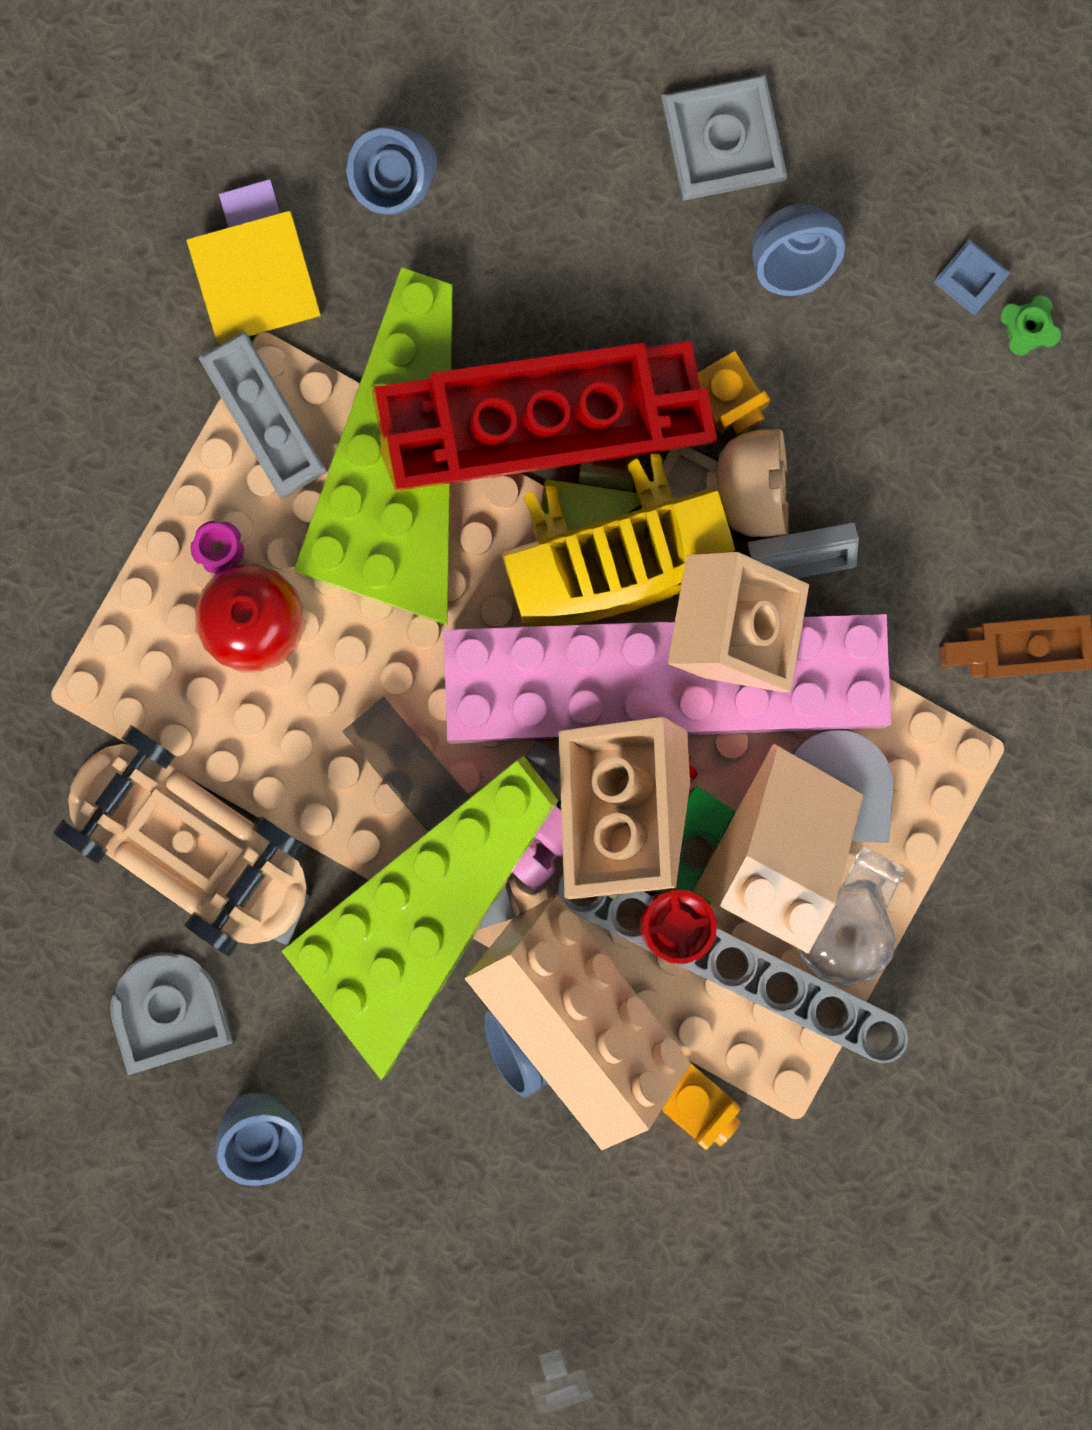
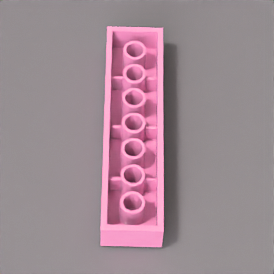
[443,614,892,744]

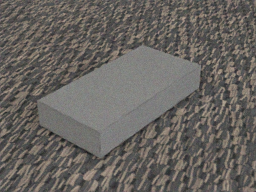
[748,523,859,579]

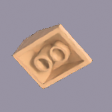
[558,717,690,899]
[693,744,864,954]

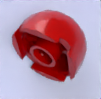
[195,564,305,673]

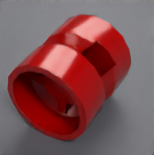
[640,889,717,964]

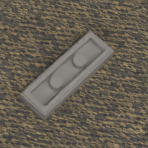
[199,331,327,499]

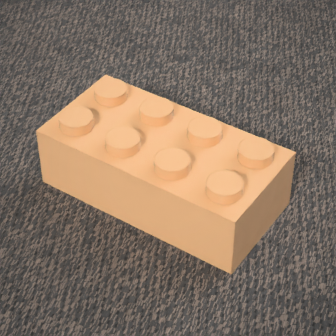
[465,894,691,1150]

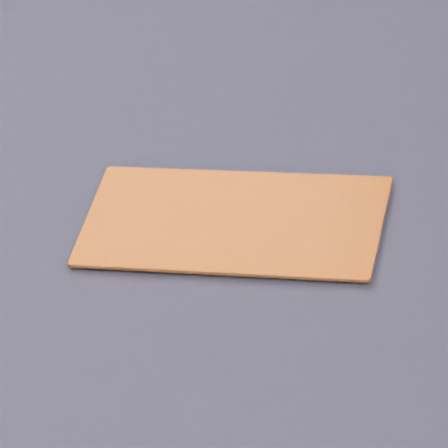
[51,332,1004,1119]

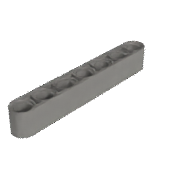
[558,874,908,1063]

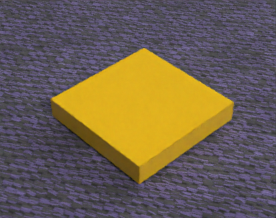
[187,211,321,345]

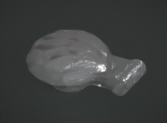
[798,846,906,986]

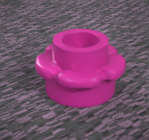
[190,521,244,574]

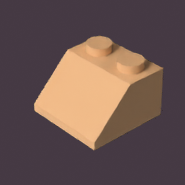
[667,552,809,692]

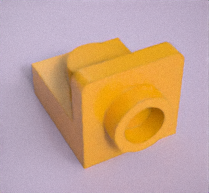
[698,351,771,436]
[662,1063,741,1150]

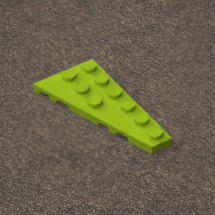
[294,267,453,626]
[281,756,559,1080]

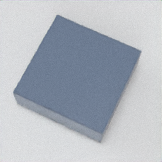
[933,239,1011,316]

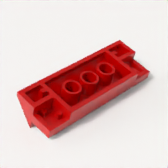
[372,341,717,492]

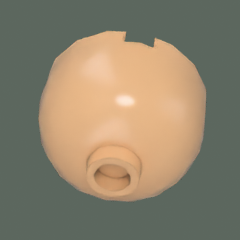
[707,429,789,538]

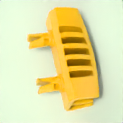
[502,454,735,627]

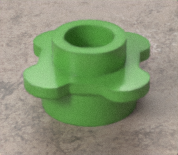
[1000,296,1061,356]

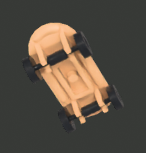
[53,724,307,957]

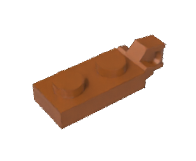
[938,615,1092,679]

